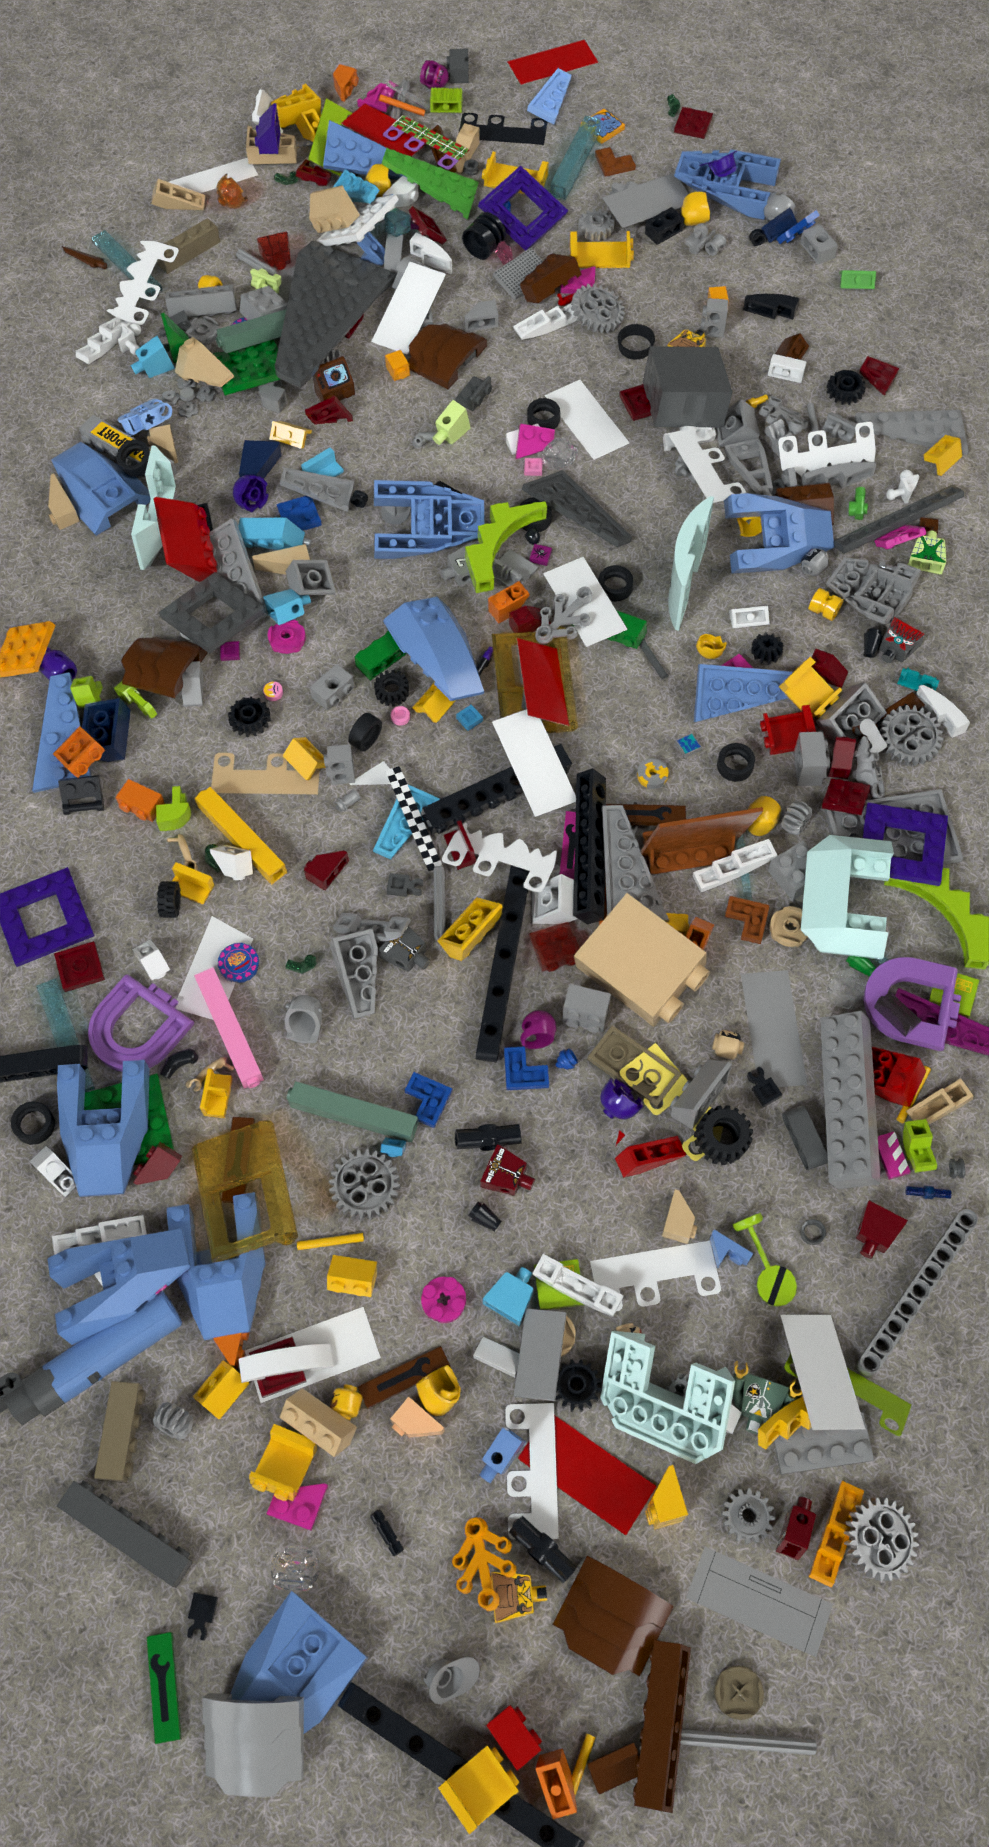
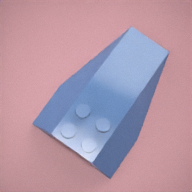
[383,597,484,701]

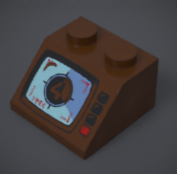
[313,356,355,402]

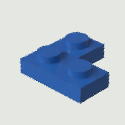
[776,210,820,244]
[504,1046,549,1091]
[405,1072,453,1128]

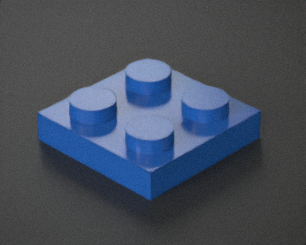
[276,496,322,531]

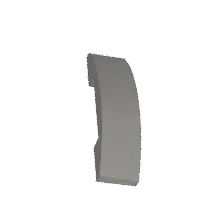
[384,225,406,274]
[333,913,411,942]

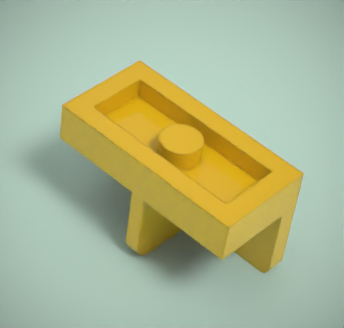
[200,1068,233,1118]

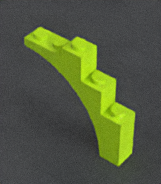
[465,501,547,593]
[884,868,989,969]

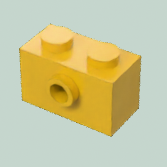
[327,1255,377,1297]

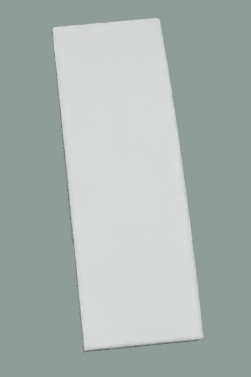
[410,233,452,274]
[916,685,970,738]

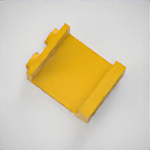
[778,656,842,718]
[249,1424,317,1501]
[438,1745,520,1834]

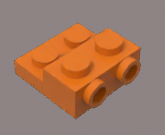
[53,726,105,778]

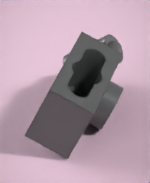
[159,310,191,337]

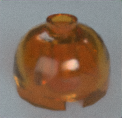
[216,174,248,209]

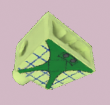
[908,531,946,574]

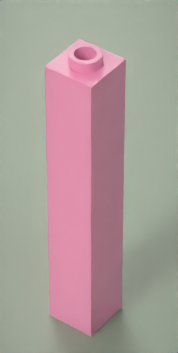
[194,967,264,1089]

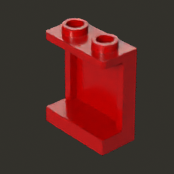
[760,704,816,755]

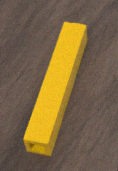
[195,787,287,885]

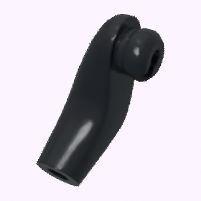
[160,1049,198,1079]

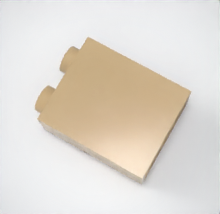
[574,893,710,1027]

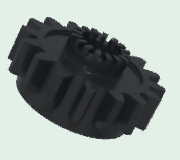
[826,370,866,405]
[228,696,271,737]
[555,1359,602,1412]

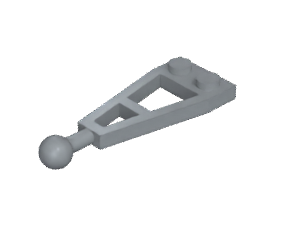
[724,438,773,496]

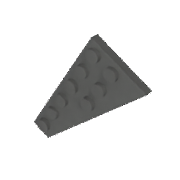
[522,470,632,547]

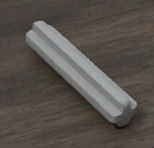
[236,248,277,276]

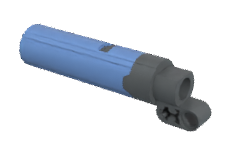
[0,1290,182,1425]

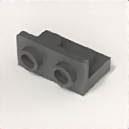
[455,376,492,411]

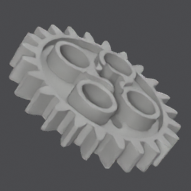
[571,284,625,333]
[879,705,944,766]
[329,1149,400,1221]
[844,1498,919,1581]

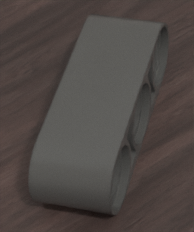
[782,1106,828,1171]

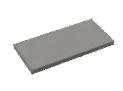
[514,1309,567,1401]

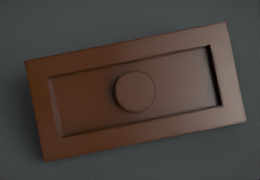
[775,333,809,360]
[587,1742,638,1794]

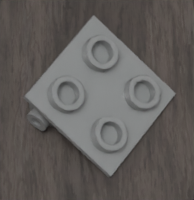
[492,549,539,587]

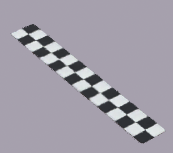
[385,766,443,871]

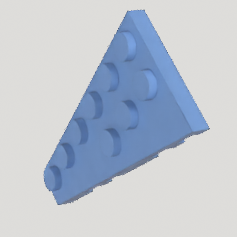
[323,120,407,180]
[694,664,793,722]
[32,673,91,793]

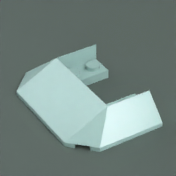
[131,446,176,570]
[800,835,894,959]
[600,1331,735,1464]

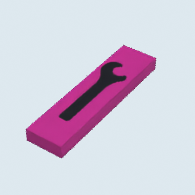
[559,811,576,880]

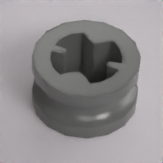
[464,159,479,176]
[949,1158,965,1179]

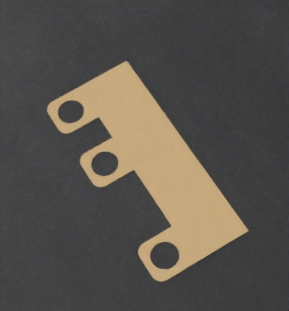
[211,753,320,794]

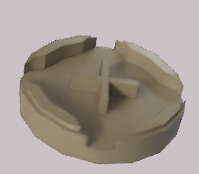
[714,1665,764,1720]

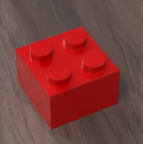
[486,1705,542,1771]

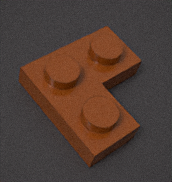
[595,147,636,177]
[725,896,770,944]

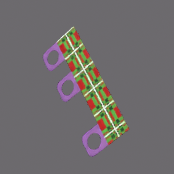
[383,115,470,169]

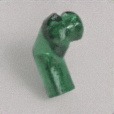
[667,94,681,117]
[274,171,298,185]
[205,844,221,872]
[286,954,317,974]

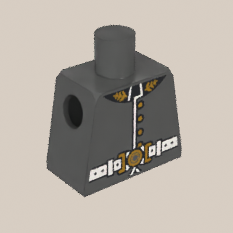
[378,926,431,972]

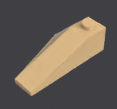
[175,337,234,387]

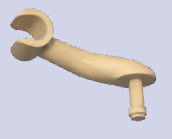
[167,834,198,870]
[186,1057,234,1091]

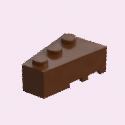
[520,253,582,304]

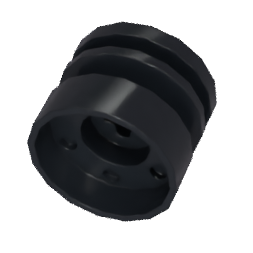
[462,212,506,260]

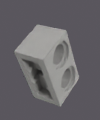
[700,298,728,338]
[324,744,355,785]

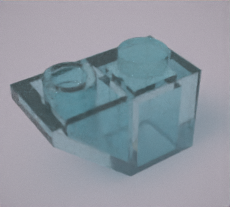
[385,207,411,237]

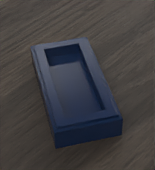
[761,207,798,243]

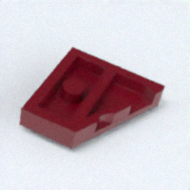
[296,159,332,186]
[859,356,899,396]
[305,396,353,425]

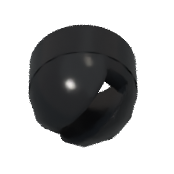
[525,528,540,545]

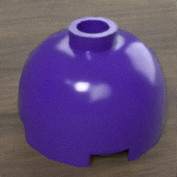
[232,474,269,512]
[600,1078,644,1120]

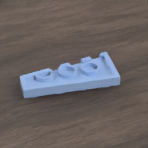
[527,68,571,124]

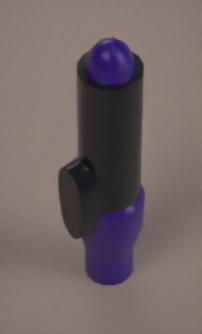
[477,647,494,676]

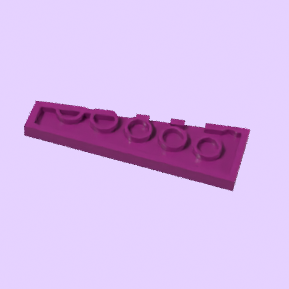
[890,988,989,1056]

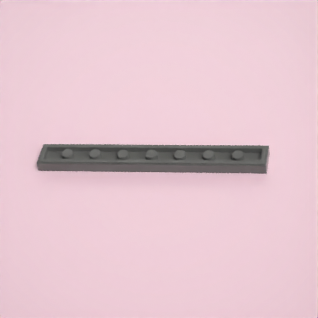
[833,484,964,554]

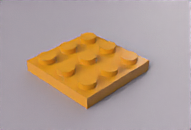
[0,621,56,678]

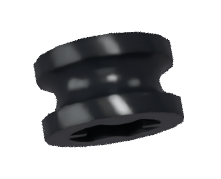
[749,229,766,246]
[350,490,368,508]

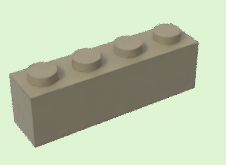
[157,218,220,274]
[94,1381,146,1483]

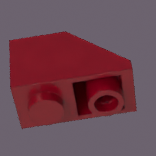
[828,737,856,779]
[133,1142,182,1185]

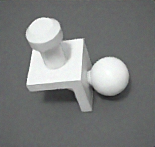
[118,323,141,355]
[886,470,919,503]

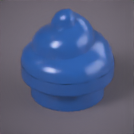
[555,1048,578,1070]

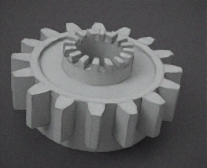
[578,209,614,241]
[721,1488,775,1545]

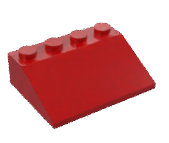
[153,497,217,582]

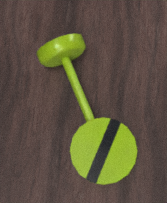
[732,1213,797,1307]

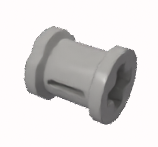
[705,233,727,256]

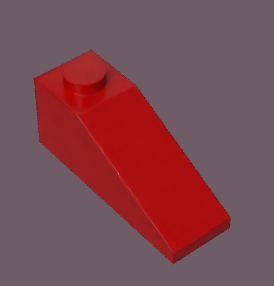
[615,1136,687,1178]

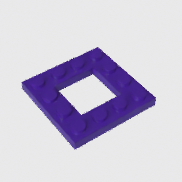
[478,165,568,251]
[862,802,948,886]
[0,867,95,967]

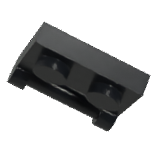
[58,775,104,815]

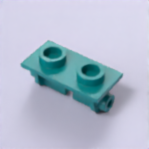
[897,667,940,691]

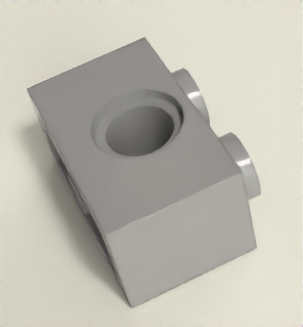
[801,224,838,265]
[310,664,354,711]

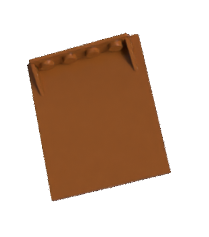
[641,807,763,875]

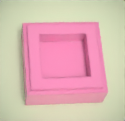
[524,458,543,476]

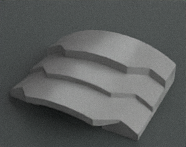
[202,1693,304,1797]

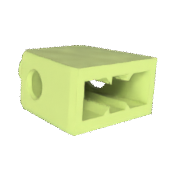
[432,400,471,445]

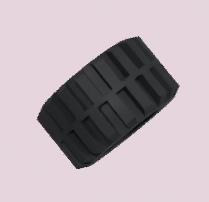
[694,1105,753,1165]

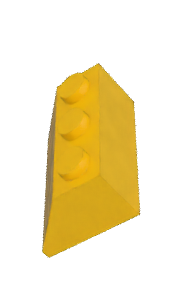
[437,897,503,961]
[645,1465,688,1530]

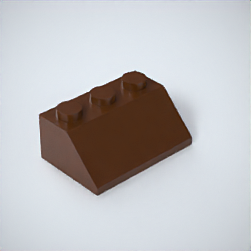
[775,483,834,525]

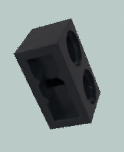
[645,207,684,245]

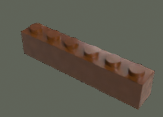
[633,1640,691,1813]

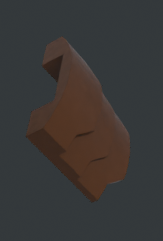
[408,323,487,390]
[121,637,208,698]
[552,1556,674,1677]

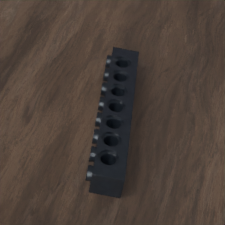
[421,744,572,834]
[573,768,606,925]

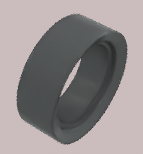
[800,1219,826,1245]

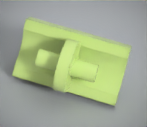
[250,268,281,294]

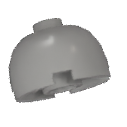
[764,192,797,223]

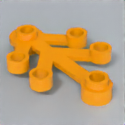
[452,1517,517,1611]

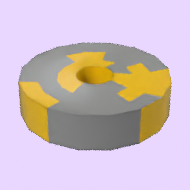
[637,758,669,789]

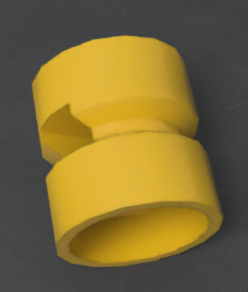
[808,588,844,621]

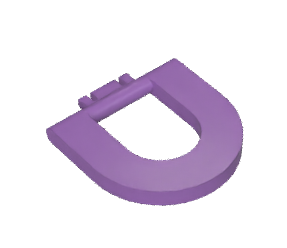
[863,957,961,1051]
[88,974,194,1072]

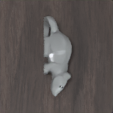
[854,736,885,799]

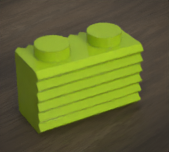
[430,87,463,113]

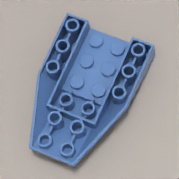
[231,1591,369,1734]

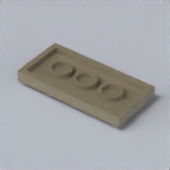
[587,1026,682,1108]

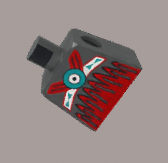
[879,617,925,663]

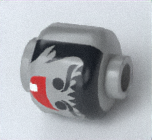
[801,548,828,576]

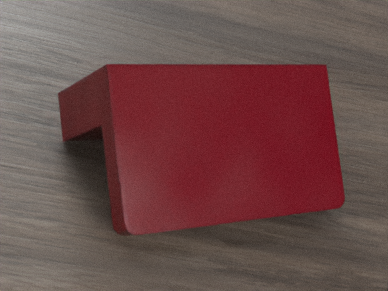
[443,820,476,870]

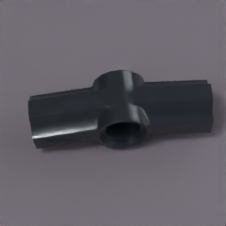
[455,1124,522,1151]
[509,1516,577,1584]

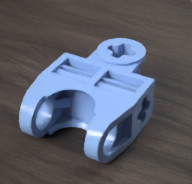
[118,399,172,436]

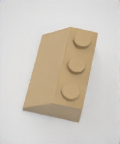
[309,185,360,233]

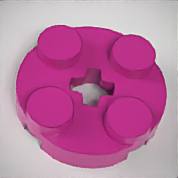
[268,619,306,654]
[421,1277,466,1323]

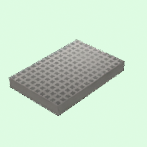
[493,248,543,300]

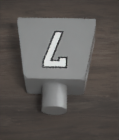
[441,542,472,586]

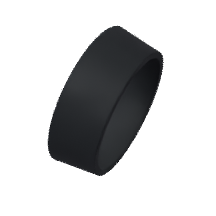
[618,324,655,360]

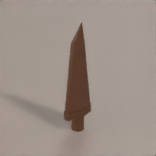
[62,246,107,270]

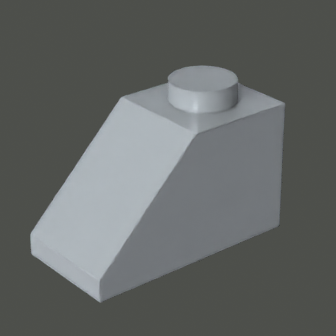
[464,300,499,332]
[182,661,204,707]

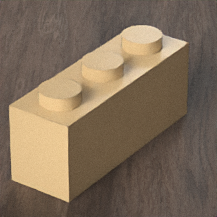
[279,1388,357,1457]

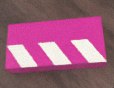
[878,1132,911,1180]

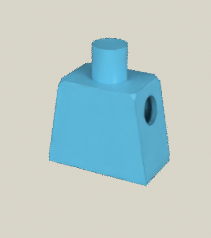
[130,336,175,378]
[263,589,311,625]
[483,1267,533,1327]

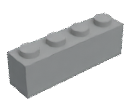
[165,284,237,318]

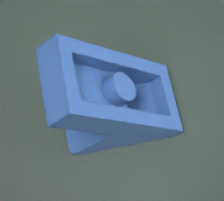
[356,232,385,266]
[710,1229,753,1268]

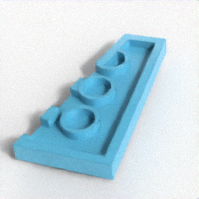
[333,169,379,204]
[373,785,440,860]

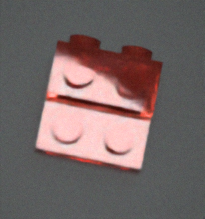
[529,922,580,972]

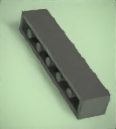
[57,1480,193,1588]

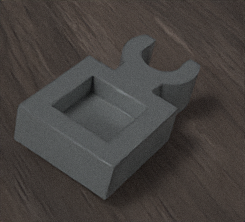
[387,873,423,897]

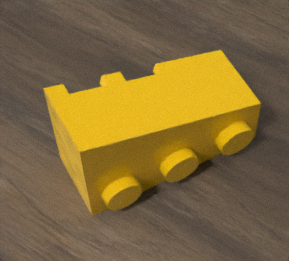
[271,83,321,128]

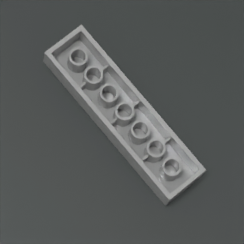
[820,1011,881,1189]

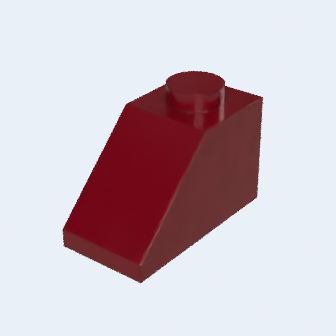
[509,605,551,638]
[811,648,848,688]
[304,850,349,891]

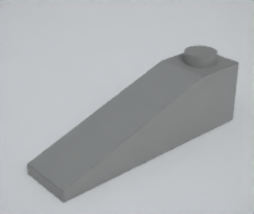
[329,929,378,1019]

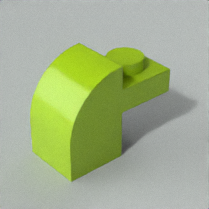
[70,676,103,708]
[156,786,191,831]
[903,1119,937,1173]

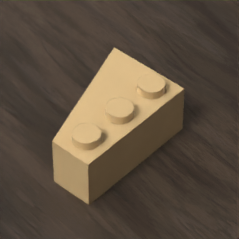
[246,126,297,164]

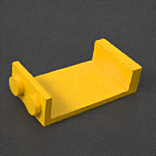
[482,151,549,194]
[570,231,634,268]

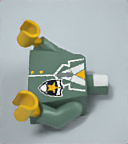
[732,1361,802,1434]

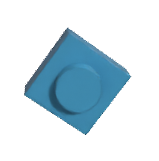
[456,705,483,731]
[380,1137,407,1157]

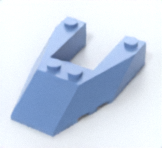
[674,150,781,220]
[373,480,485,559]
[724,493,834,574]
[57,1060,150,1197]
[167,1192,266,1341]
[47,1228,191,1345]

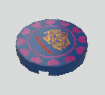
[218,943,259,983]

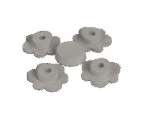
[160,378,216,418]

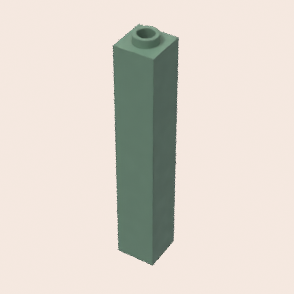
[216,309,286,353]
[287,1081,419,1143]

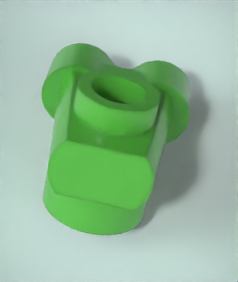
[848,487,868,520]

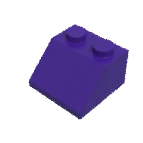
[255,103,281,154]

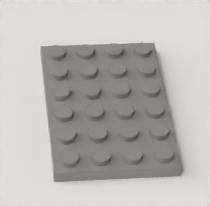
[824,789,963,879]

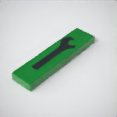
[147,1632,182,1744]

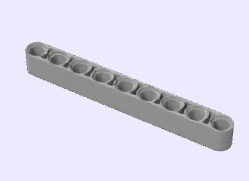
[856,1209,978,1377]

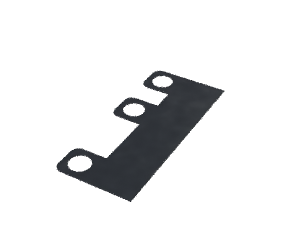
[459,113,548,145]

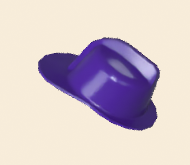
[699,151,737,177]

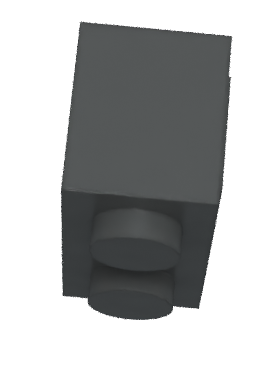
[447,48,469,83]

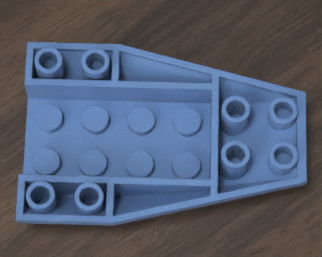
[51,442,151,536]

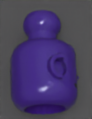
[40,647,77,681]

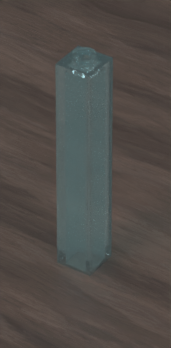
[550,116,600,201]

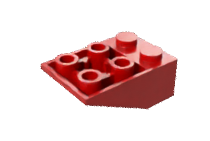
[872,1046,926,1107]

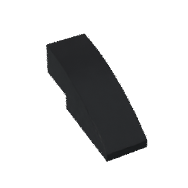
[743,293,800,320]

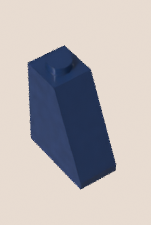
[239,440,282,479]

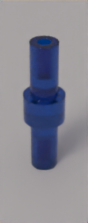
[905,1185,952,1199]

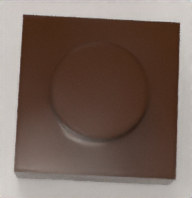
[919,517,939,536]

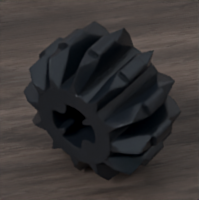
[751,632,784,665]

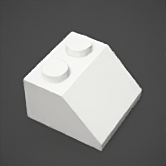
[532,874,578,924]

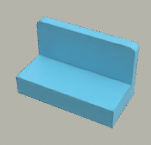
[301,447,344,477]

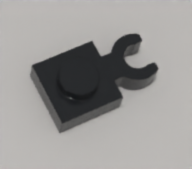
[747,1066,783,1107]
[187,1593,219,1641]

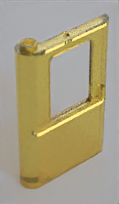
[492,626,578,733]
[192,1120,298,1263]

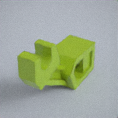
[114,681,157,719]

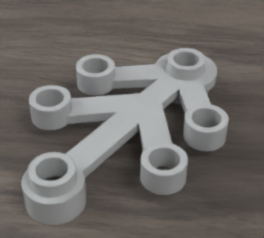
[759,396,809,435]
[535,587,593,644]

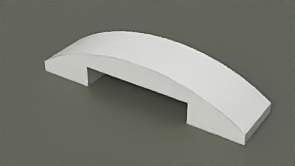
[532,1254,624,1317]
[238,1344,334,1383]

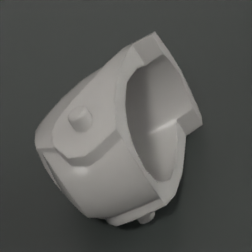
[285,995,323,1043]

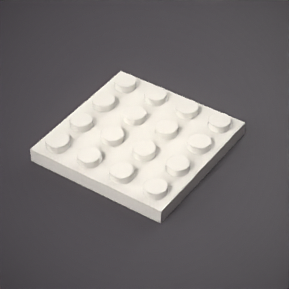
[316,194,399,247]

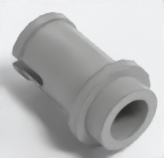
[334,789,361,812]

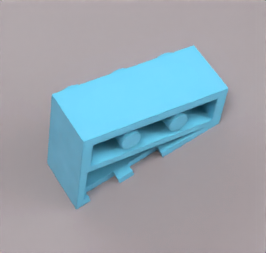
[238,518,305,550]

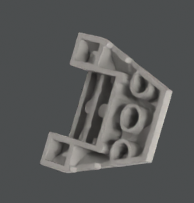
[826,558,921,624]

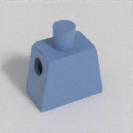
[479,1427,526,1483]

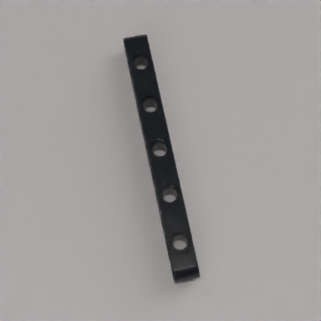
[476,865,530,1063]
[337,1682,585,1847]

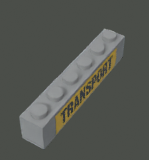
[79,415,177,476]

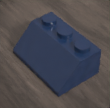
[82,698,131,762]

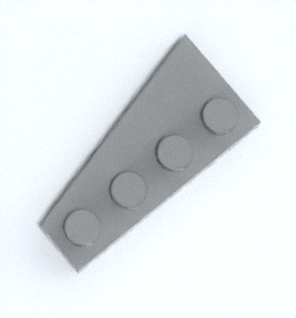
[280,467,354,512]

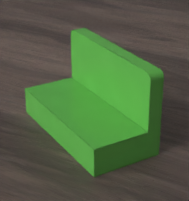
[839,270,876,289]

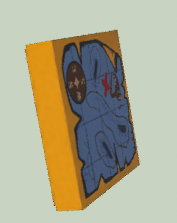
[580,108,625,144]

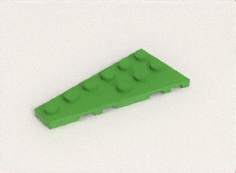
[382,148,479,220]

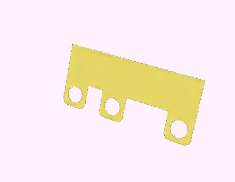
[620,1043,723,1161]

